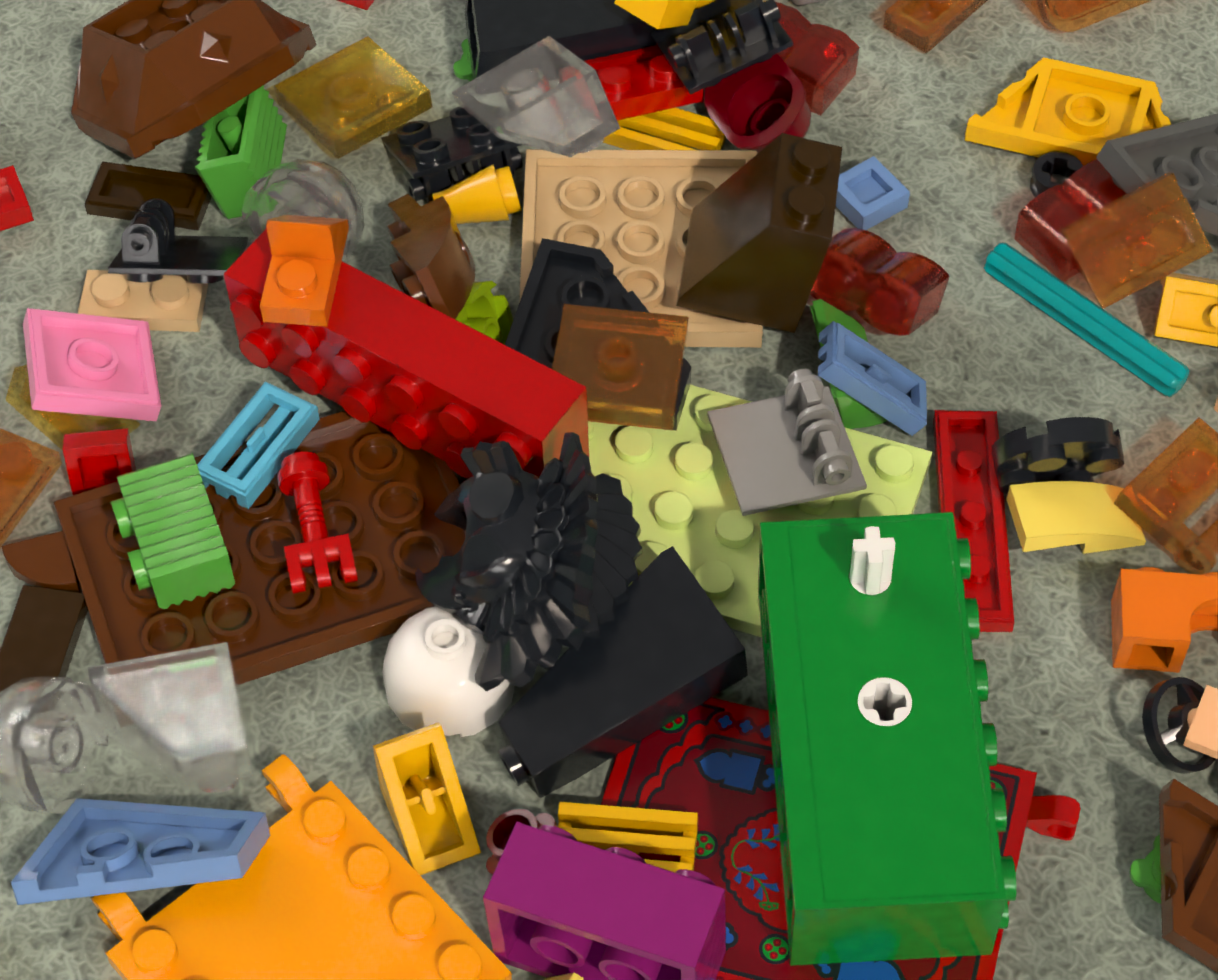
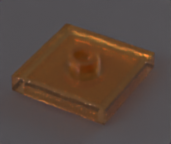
[552,304,689,430]

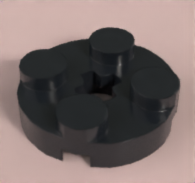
[991,417,1124,494]

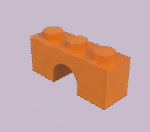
[1111,567,1218,673]

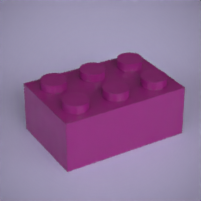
[483,822,726,980]

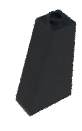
[465,0,656,93]
[497,546,748,798]

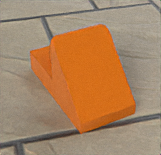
[260,215,349,327]

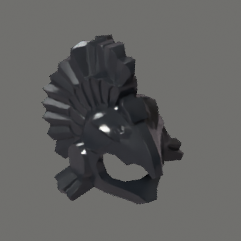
[415,432,643,691]

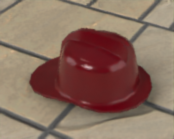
[704,54,811,154]

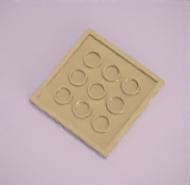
[519,149,763,348]

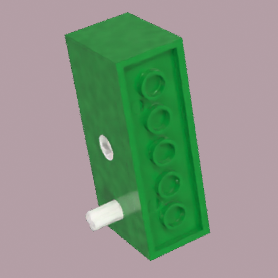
[758,512,1017,966]

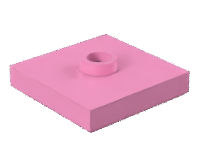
[23,308,161,421]

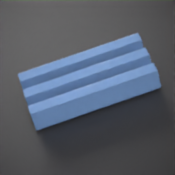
[818,321,927,436]

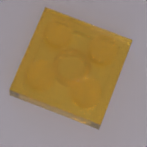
[274,36,433,159]

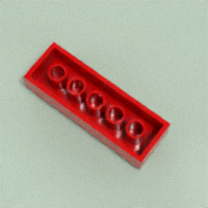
[223,229,589,479]

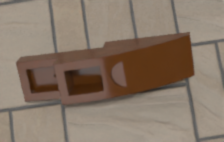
[387,194,475,319]

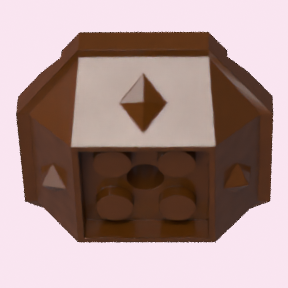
[71,0,317,159]

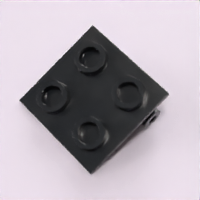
[650,0,794,95]
[381,104,523,203]
[108,198,248,284]

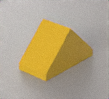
[373,722,481,876]

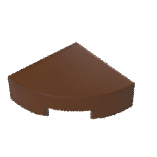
[1,531,80,593]

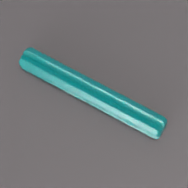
[984,243,1190,397]

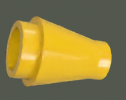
[432,164,522,224]

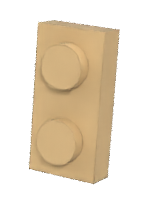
[78,270,208,332]

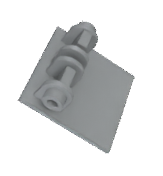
[707,369,867,516]

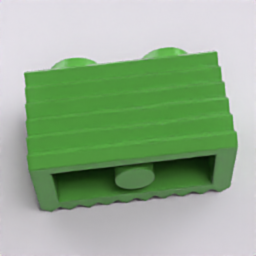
[195,85,287,219]
[110,453,235,609]

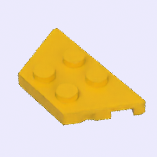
[965,57,1171,174]

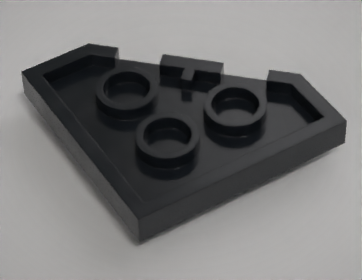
[505,238,691,431]

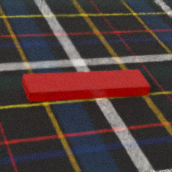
[933,410,1014,632]

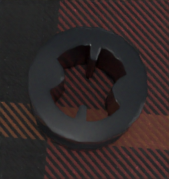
[1030,151,1085,206]

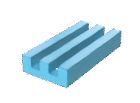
[197,382,320,509]

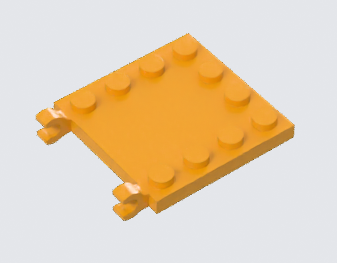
[91,754,512,980]

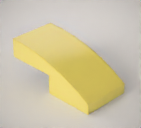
[1007,481,1146,554]

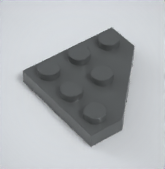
[1096,113,1218,236]

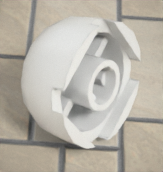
[382,606,514,737]

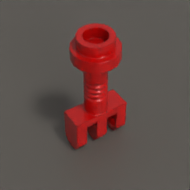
[277,451,358,594]

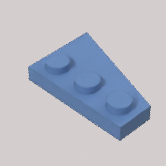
[11,798,270,905]

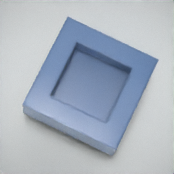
[836,156,910,232]

